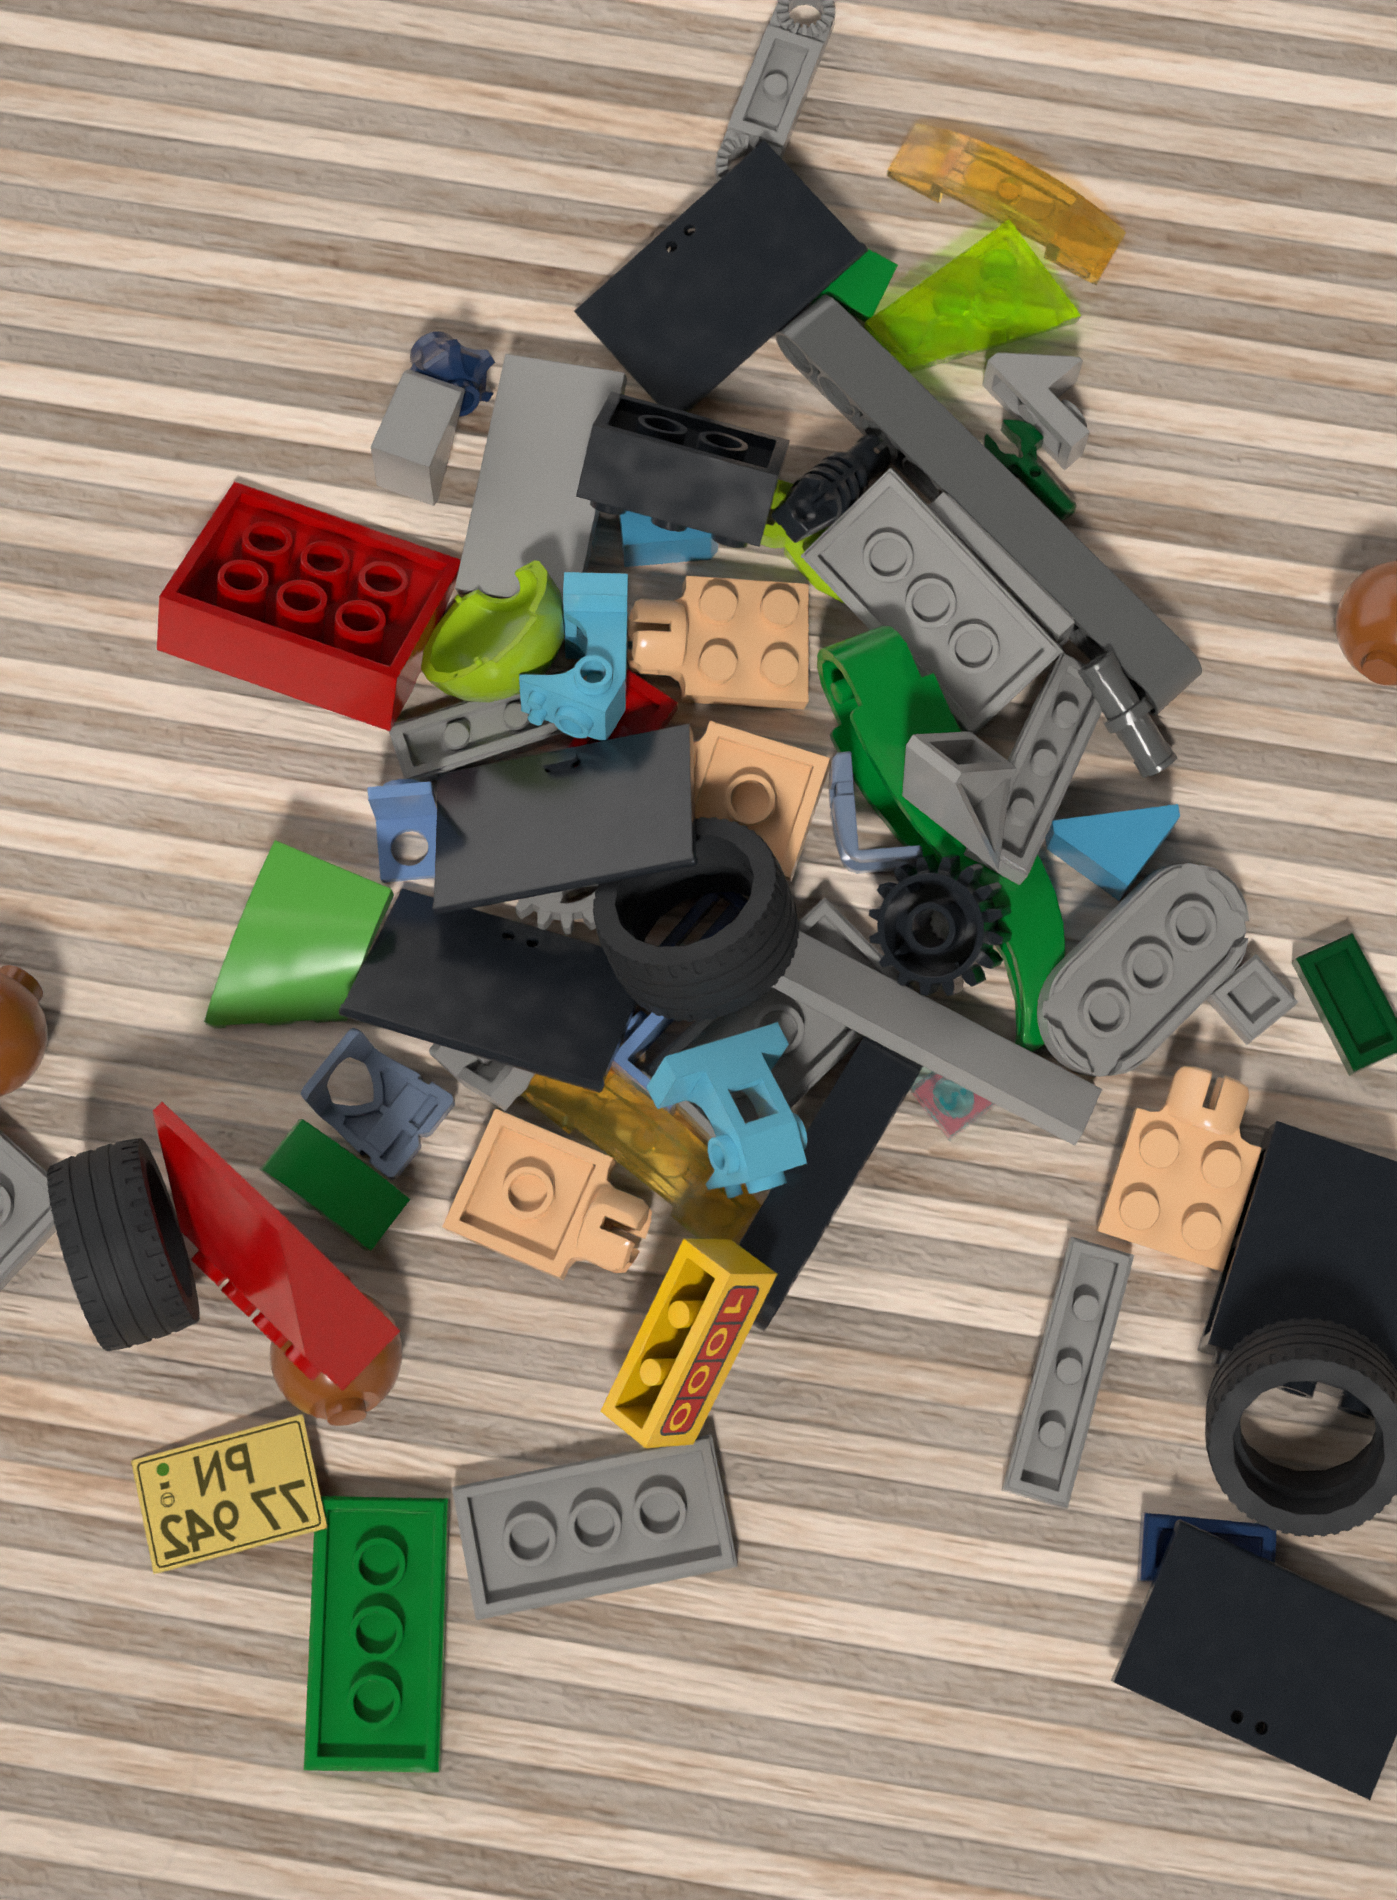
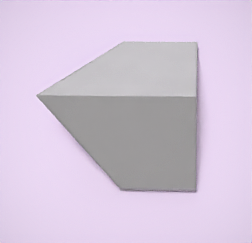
[902,731,1017,872]

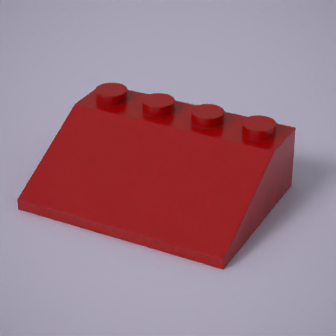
[157,481,461,731]
[153,1102,400,1391]

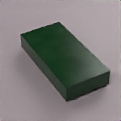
[1292,933,1397,1076]

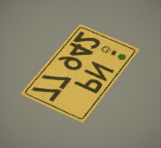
[131,1414,327,1574]

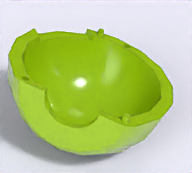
[421,561,564,703]

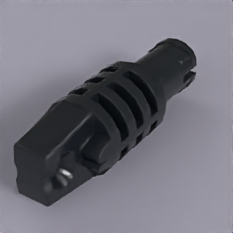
[772,434,892,543]

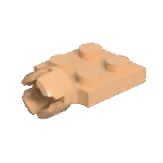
[627,576,809,710]
[693,721,831,882]
[1096,1066,1262,1272]
[442,1108,652,1281]

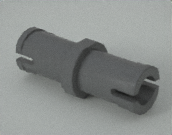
[1078,651,1178,778]

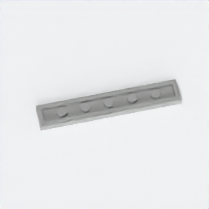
[772,931,1102,1146]

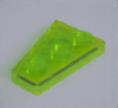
[863,219,1082,373]

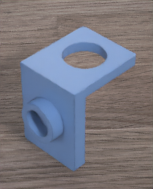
[367,779,437,883]
[612,1010,676,1119]

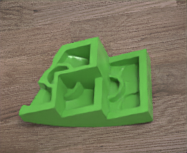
[204,840,394,1029]

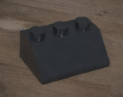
[576,391,790,548]

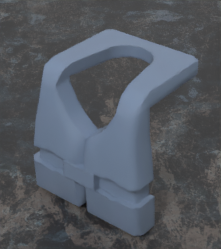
[829,751,923,874]
[300,1028,455,1180]

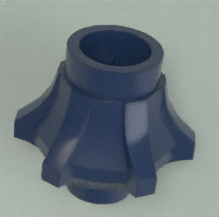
[409,331,495,417]

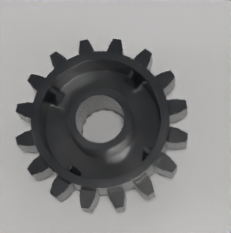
[869,854,1012,996]

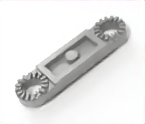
[715,0,836,182]

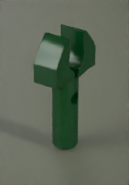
[983,419,1077,521]

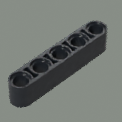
[738,1036,923,1332]

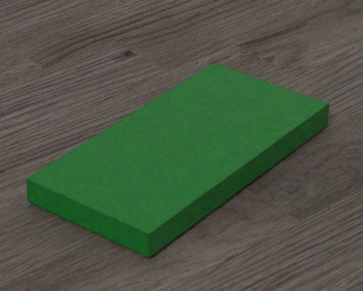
[304,1496,450,1773]

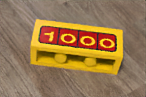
[600,1239,777,1448]

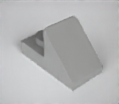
[982,353,1090,470]

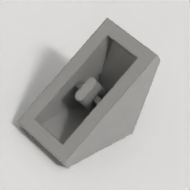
[371,369,465,506]

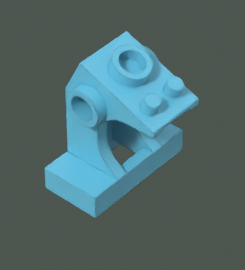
[519,572,628,741]
[647,1022,807,1198]

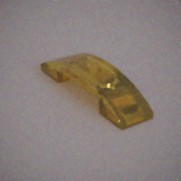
[887,123,1126,285]
[521,1071,761,1241]

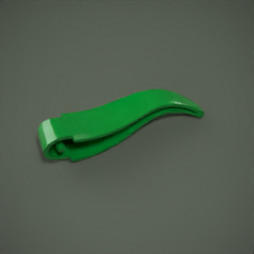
[817,625,1065,1052]

